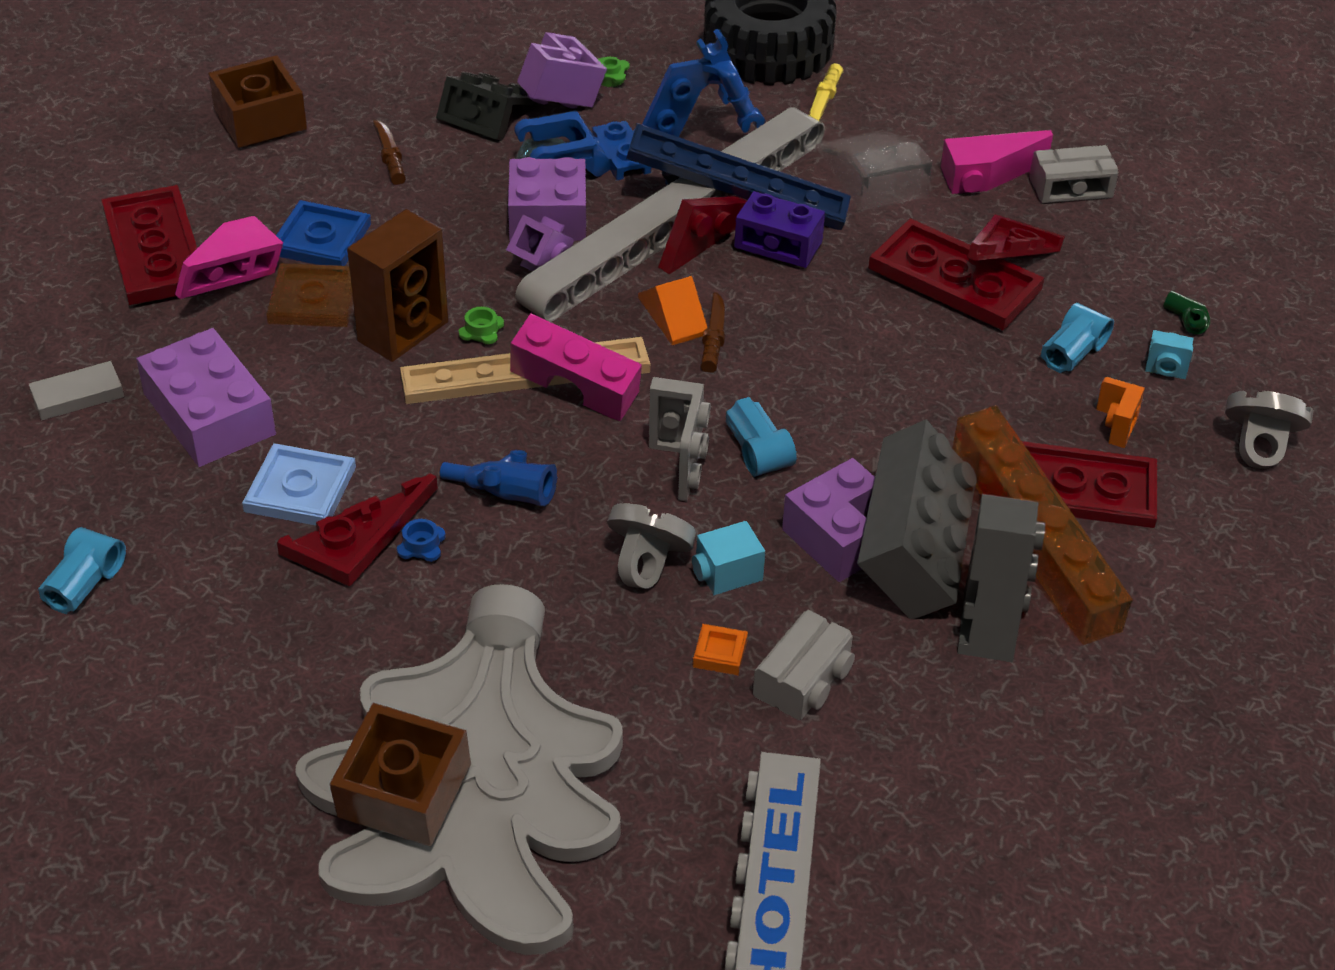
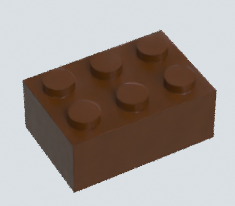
[347,209,449,362]

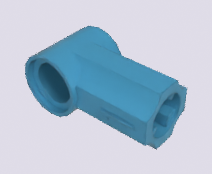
[1041,303,1114,373]
[726,397,797,477]
[38,527,126,614]

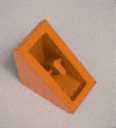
[638,276,708,345]

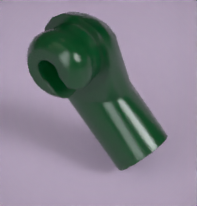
[1163,291,1210,335]

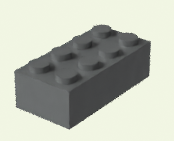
[857,419,977,619]

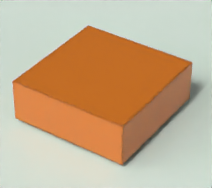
[693,624,748,676]

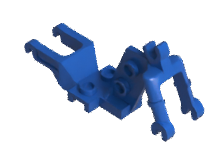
[514,29,765,181]

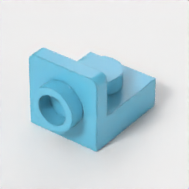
[1145,330,1193,379]

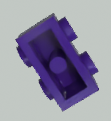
[734,191,825,268]

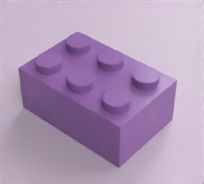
[136,328,276,467]

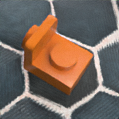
[1096,377,1145,448]

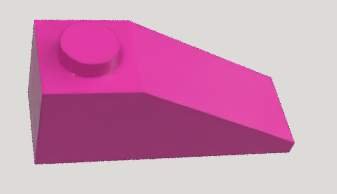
[941,130,1053,194]
[175,216,283,299]

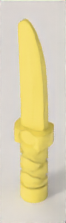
[810,63,843,121]

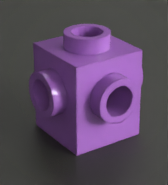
[506,215,575,271]

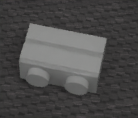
[1029,145,1118,203]
[753,610,855,720]

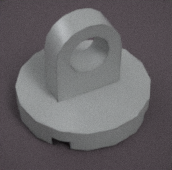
[1225,391,1314,469]
[606,503,696,589]

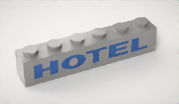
[725,752,821,970]

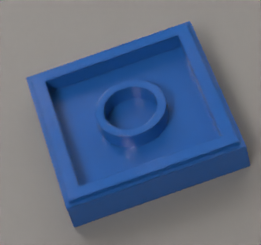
[276,200,371,270]

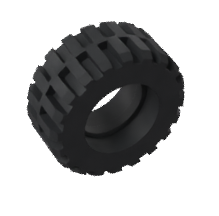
[703,0,837,85]

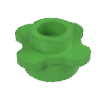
[598,57,629,87]
[459,307,504,344]

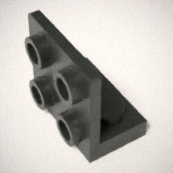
[436,72,539,140]

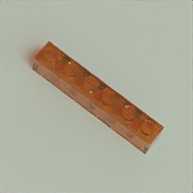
[952,405,1133,645]

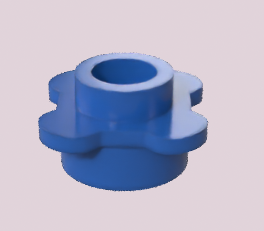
[397,519,446,561]

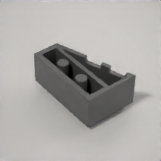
[957,494,1045,662]

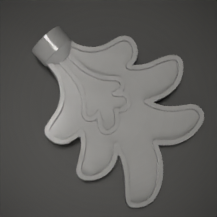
[295,584,623,955]

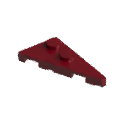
[658,196,747,274]
[967,214,1065,261]
[277,473,438,586]

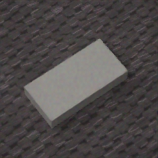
[29,361,124,421]

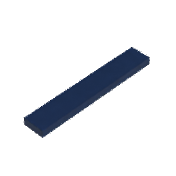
[626,123,851,230]

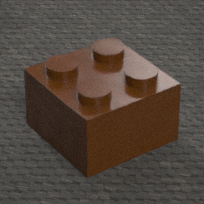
[208,55,307,148]
[329,702,471,846]

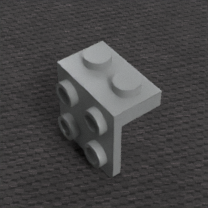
[649,377,711,502]

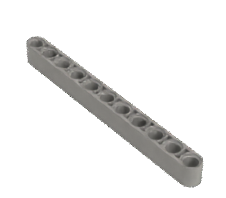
[515,107,825,322]

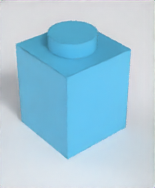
[692,521,765,595]

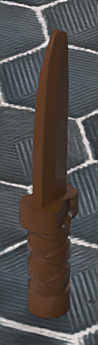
[373,120,406,185]
[701,292,725,373]

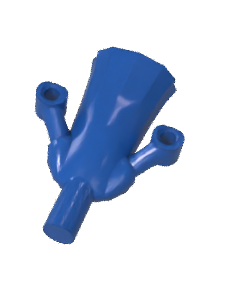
[440,450,558,506]

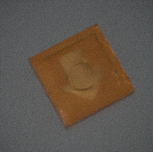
[266,263,353,327]

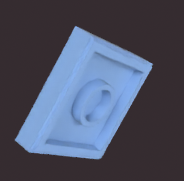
[242,443,356,525]

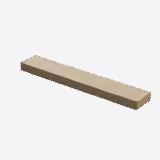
[400,337,650,404]

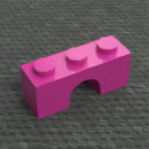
[510,313,642,421]

